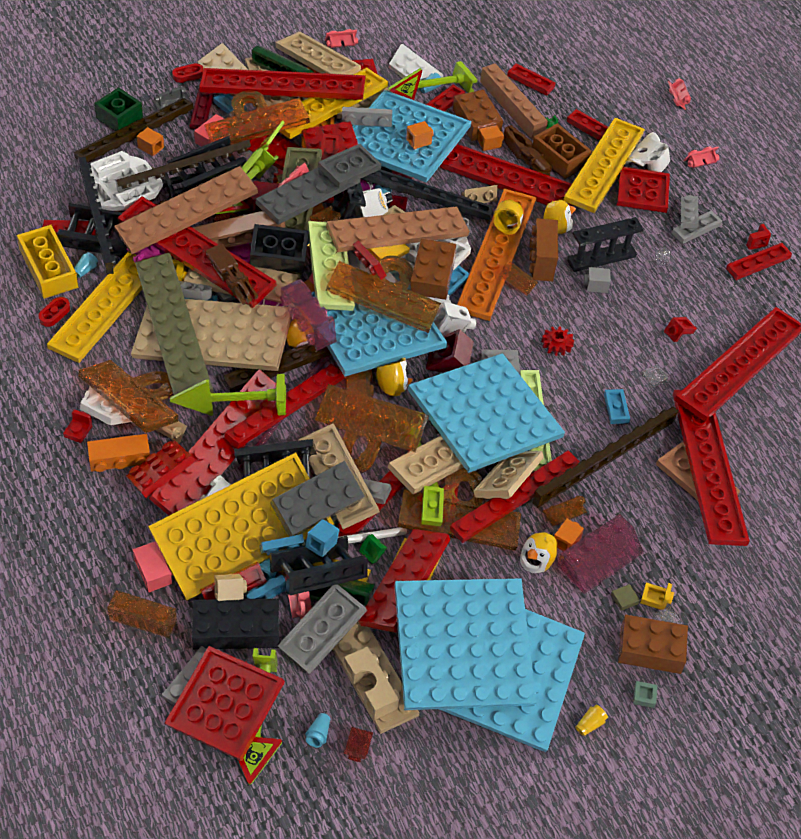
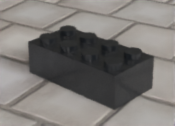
[192,599,279,650]

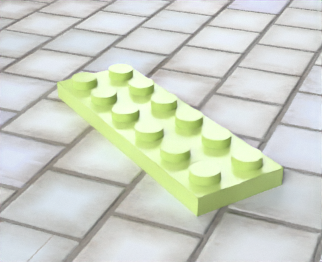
[307,221,355,311]

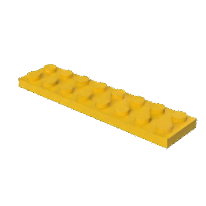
[268,68,388,139]
[563,118,645,213]
[47,251,146,363]

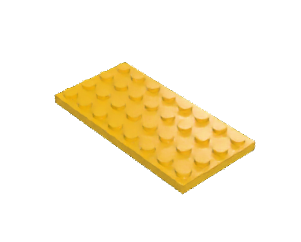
[148,453,334,601]

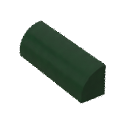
[252,46,314,73]
[286,567,375,607]

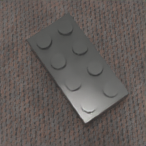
[270,461,365,537]

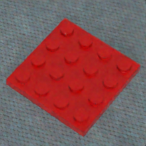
[165,646,285,761]

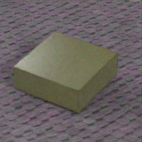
[611,584,640,611]

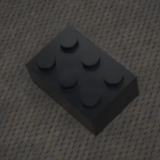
[250,224,309,273]

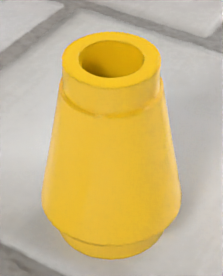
[575,705,608,736]

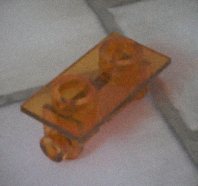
[310,206,341,222]
[499,261,538,296]
[543,496,587,526]

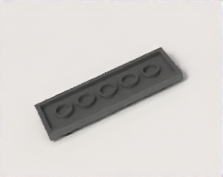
[256,168,360,225]

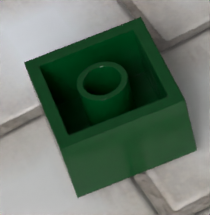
[94,87,143,131]

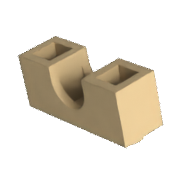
[344,646,400,720]

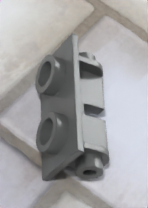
[152,86,189,110]

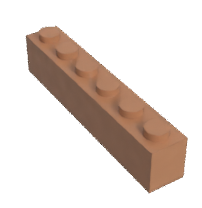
[480,63,548,140]
[193,211,285,248]

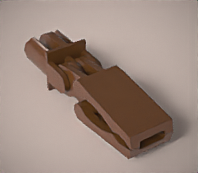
[504,125,552,176]
[206,243,258,305]

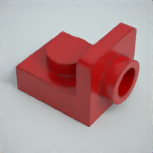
[746,224,771,250]
[664,317,697,342]
[63,409,92,443]

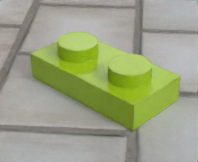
[421,486,444,527]

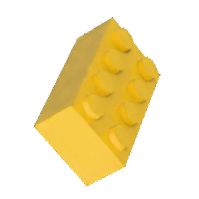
[17,225,79,299]

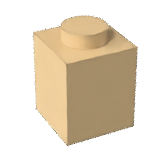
[214,574,247,601]

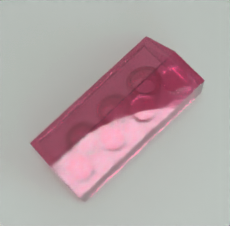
[557,514,643,594]

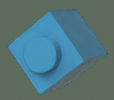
[305,519,339,557]

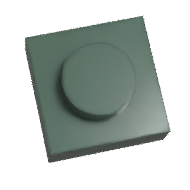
[633,681,658,708]

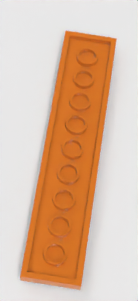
[457,189,537,321]

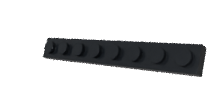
[78,157,116,275]
[360,169,493,221]

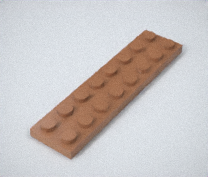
[114,166,258,254]
[326,207,470,252]

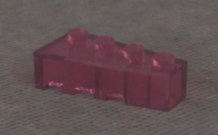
[280,279,337,351]

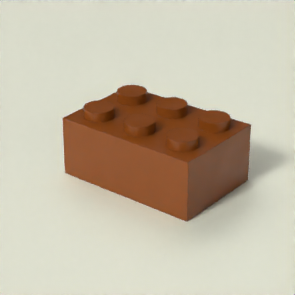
[453,90,503,141]
[532,123,592,179]
[529,218,558,282]
[411,239,457,300]
[618,614,688,674]

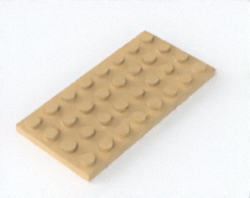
[131,299,293,371]

